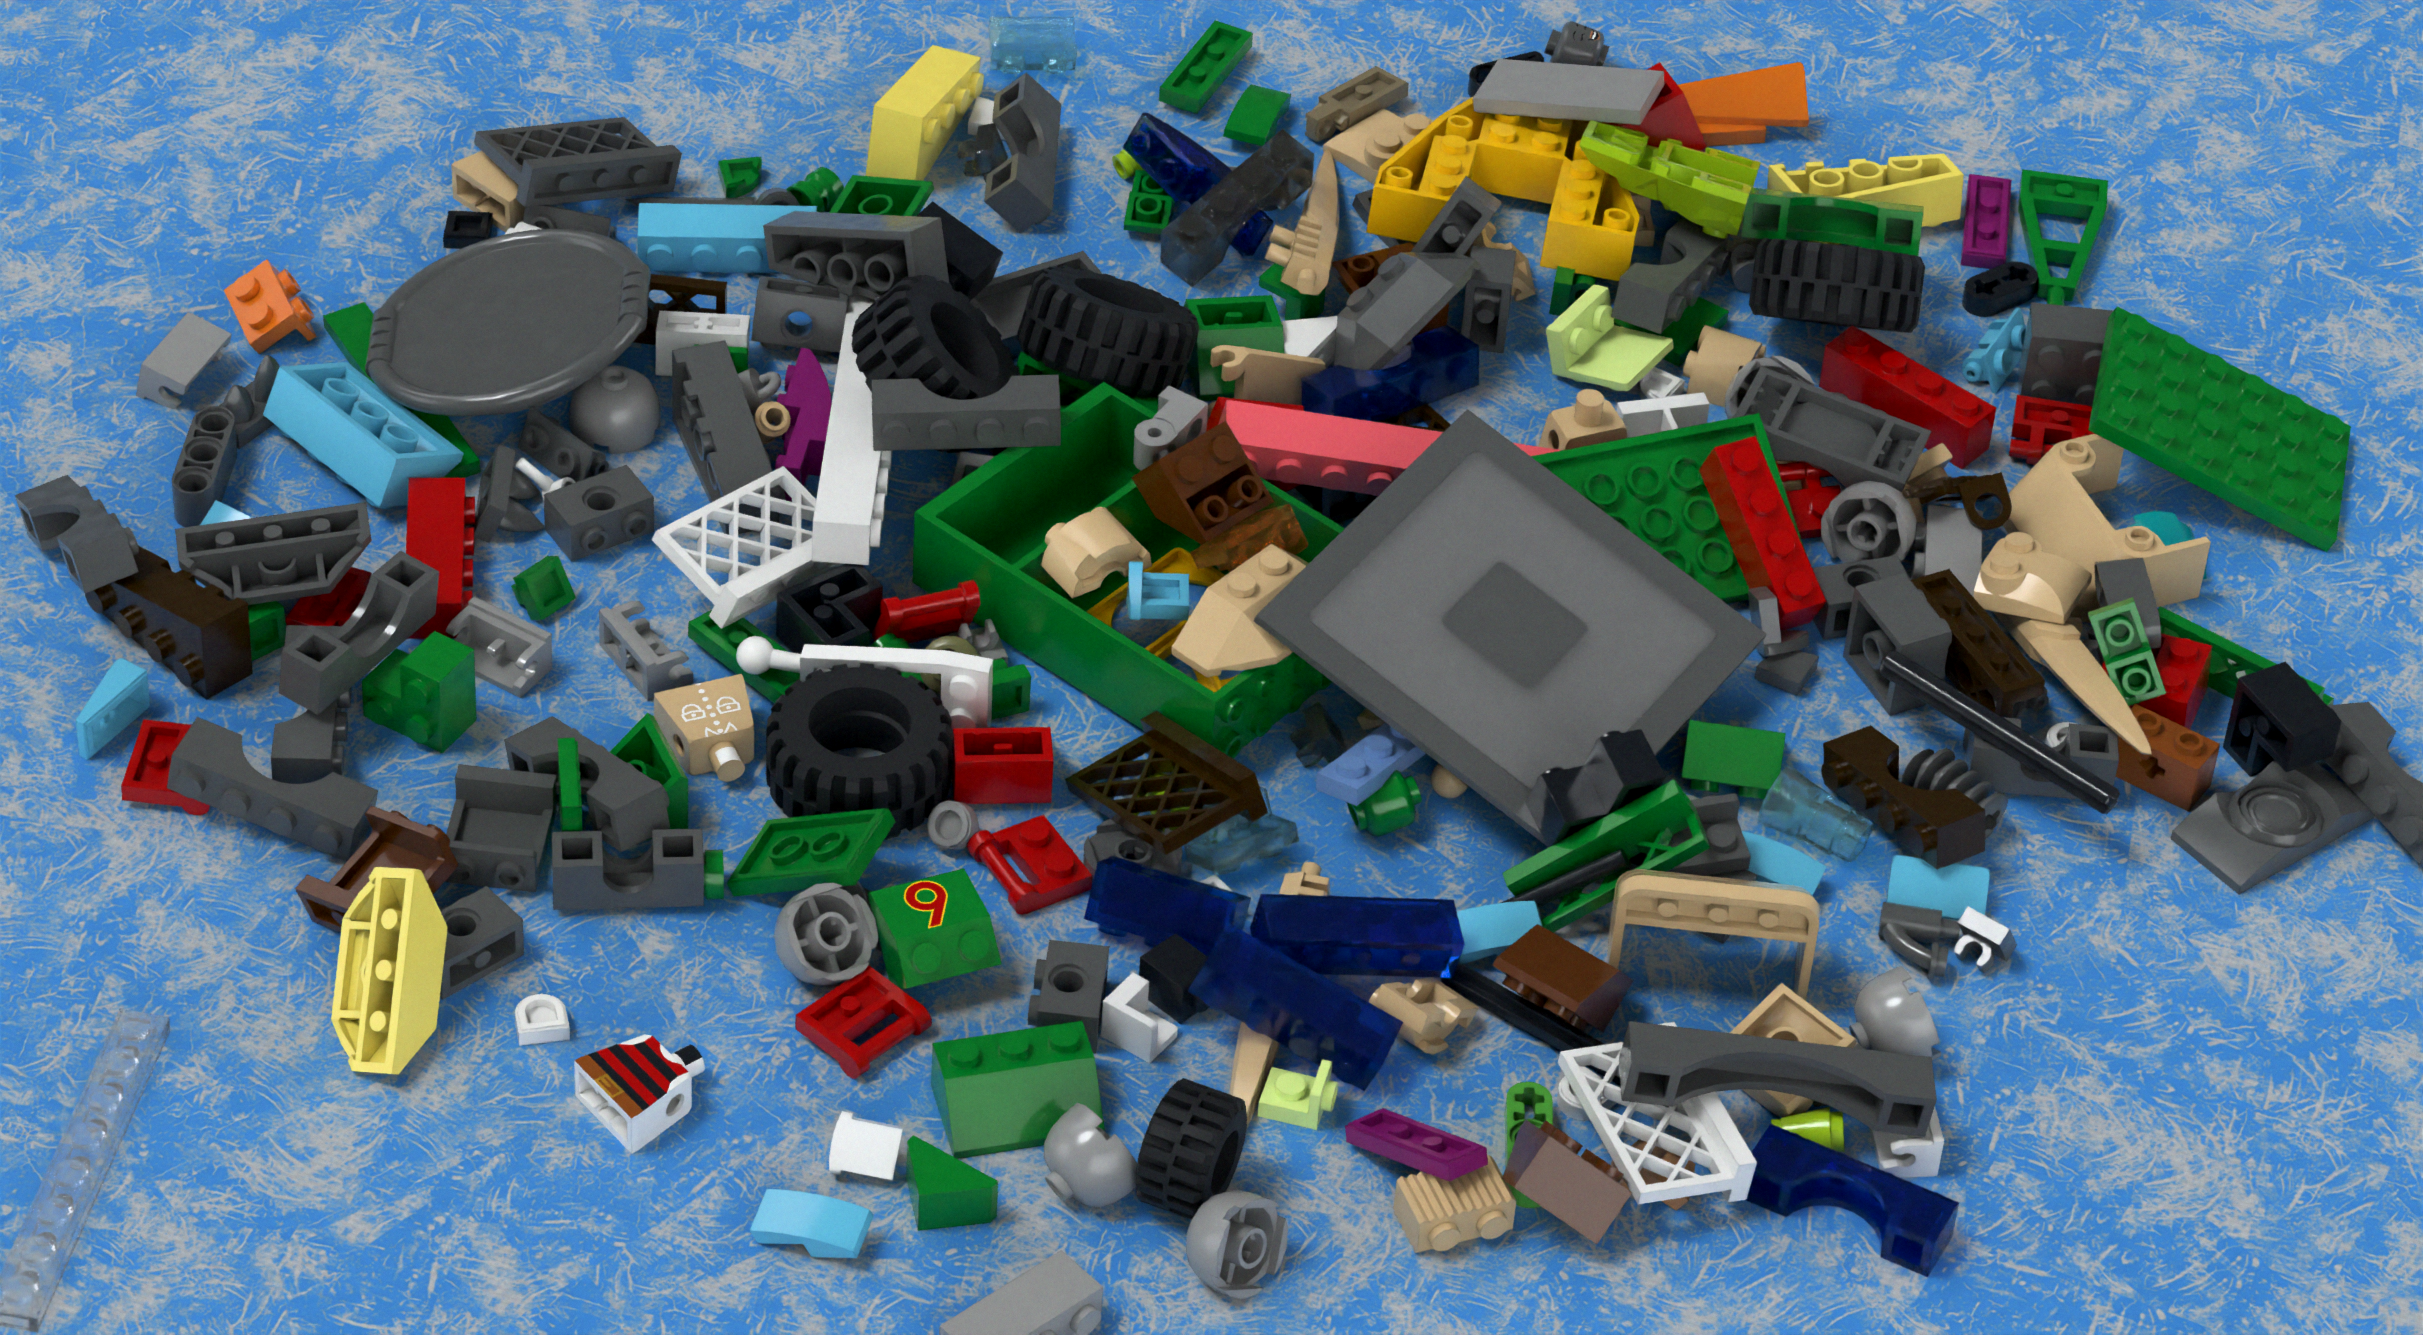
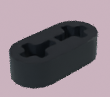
[1962,261,2038,317]

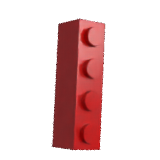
[1819,325,1996,469]
[1699,436,1826,630]
[406,478,475,639]

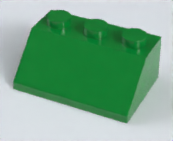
[931,1021,1105,1159]

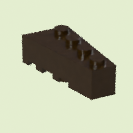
[85,545,253,700]

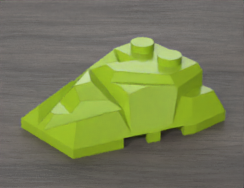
[1579,120,1761,238]

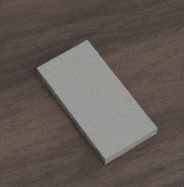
[1473,59,1665,125]

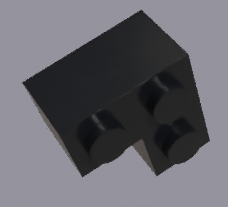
[917,201,1003,302]
[776,564,883,670]
[2223,661,2342,777]
[1526,729,1666,847]

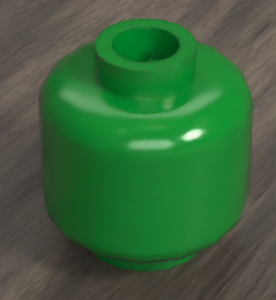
[1346,770,1422,837]

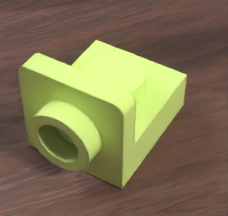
[1257,1059,1339,1130]

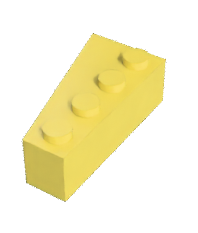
[865,45,984,181]
[1767,154,1964,245]

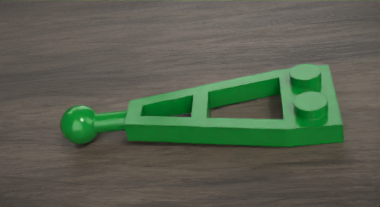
[2018,169,2108,306]

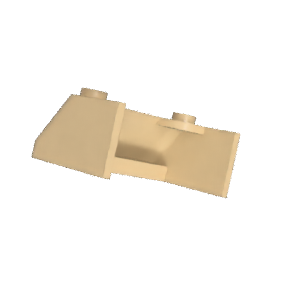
[2000,434,2211,623]
[1607,869,1820,1001]

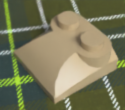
[1323,109,1433,184]
[1974,532,2092,625]
[1730,983,1857,1117]

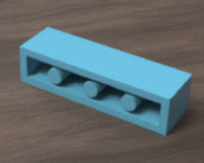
[637,203,817,274]

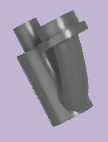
[1878,902,1960,979]

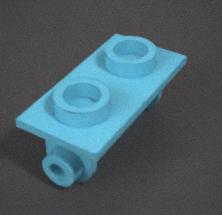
[1962,308,2027,393]

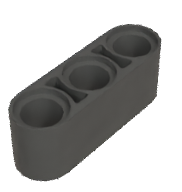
[172,406,237,527]
[2094,558,2161,649]

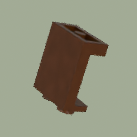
[295,806,459,933]

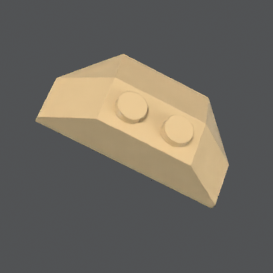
[1171,544,1309,677]

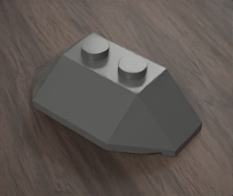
[1333,252,1482,391]
[175,502,372,605]

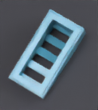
[75,658,150,760]

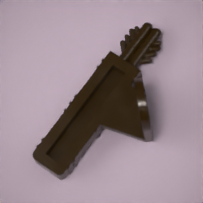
[1902,472,2012,530]

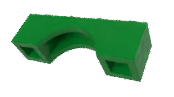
[1741,187,1924,256]

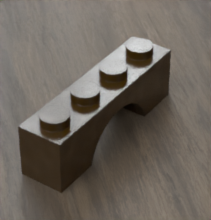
[1821,725,1985,870]

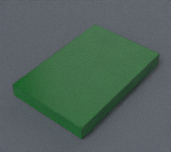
[727,808,896,896]

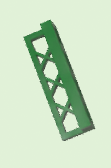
[2158,606,2334,705]
[1502,779,1711,933]

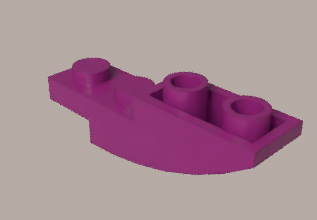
[775,348,832,502]

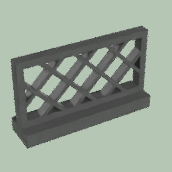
[474,117,682,208]

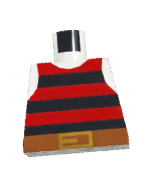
[574,1034,705,1154]

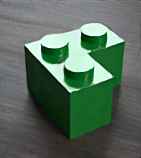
[362,631,477,753]

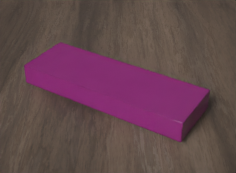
[1960,174,2012,269]
[1345,1108,1488,1182]

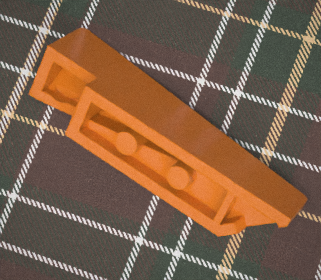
[1678,62,1809,147]

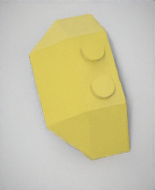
[331,867,448,1075]

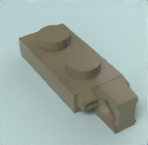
[1305,66,1409,142]

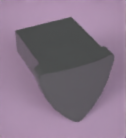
[1748,586,1810,656]

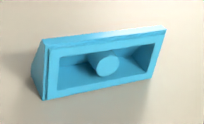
[1886,855,1990,920]

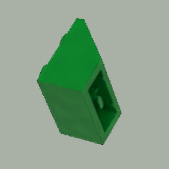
[1184,295,1284,401]

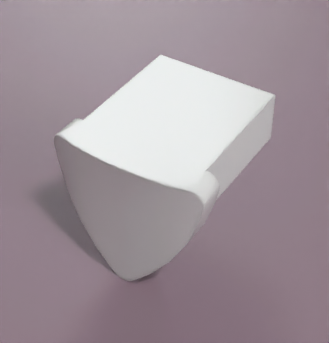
[829,1111,903,1180]

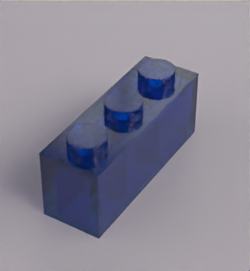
[1084,856,1251,965]

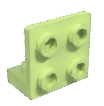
[1546,284,1674,391]

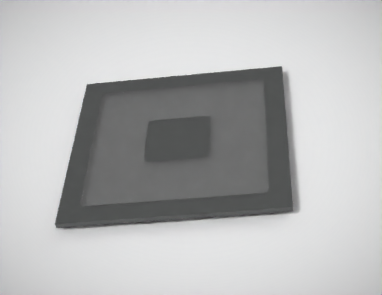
[1254,409,1767,847]

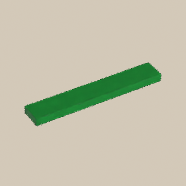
[323,302,481,478]

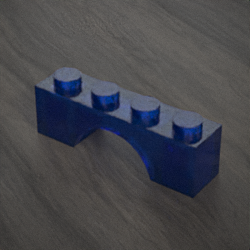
[1301,325,1479,422]
[1746,1124,1959,1277]

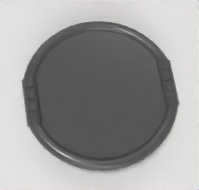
[365,228,651,416]

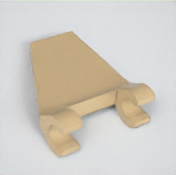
[1207,345,1326,421]

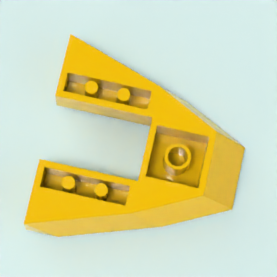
[1366,96,1640,281]

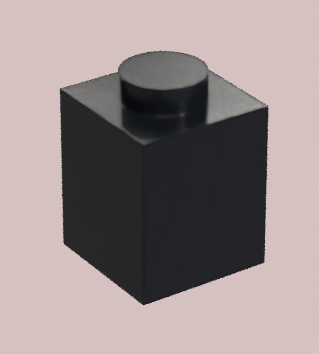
[1139,933,1218,1024]

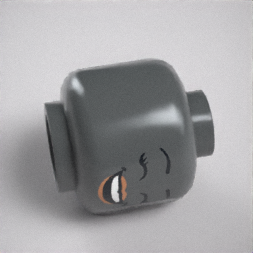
[1544,21,1610,66]

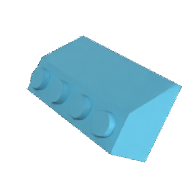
[263,362,464,509]

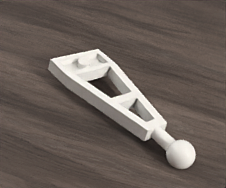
[736,636,993,729]

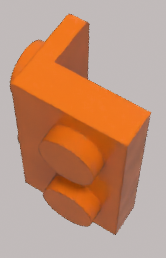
[224,259,317,354]

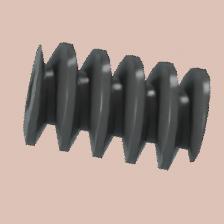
[1901,748,2008,839]

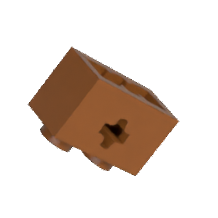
[2115,704,2220,812]

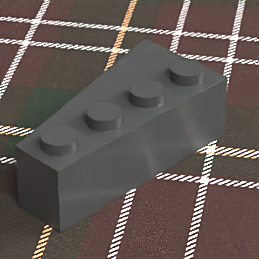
[763,211,949,302]
[672,340,785,535]

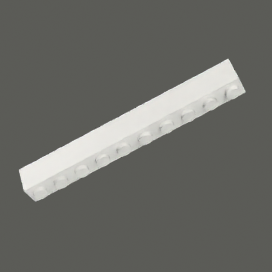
[812,294,893,565]

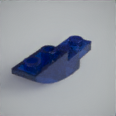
[1122,113,1274,256]

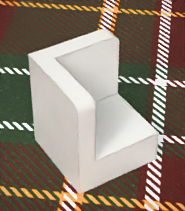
[1101,973,1178,1063]

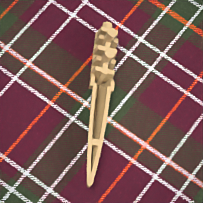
[1264,149,1340,296]
[1993,611,2152,755]
[1229,862,1351,1130]

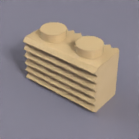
[1393,1155,1516,1253]

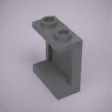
[445,764,557,892]

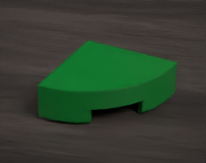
[718,157,762,198]

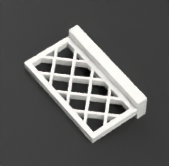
[652,466,843,629]
[1558,1022,1757,1205]

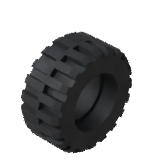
[1749,238,1925,333]
[1017,266,1199,398]
[851,275,1021,453]
[766,663,953,840]

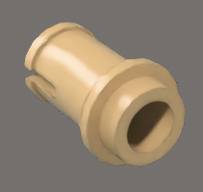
[753,401,791,445]

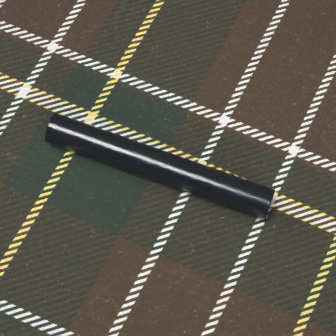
[1501,848,1630,907]

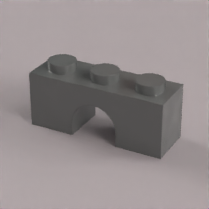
[1965,717,2119,799]
[552,829,704,910]

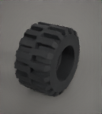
[1136,1078,1247,1220]

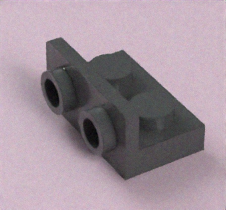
[1643,793,1751,876]

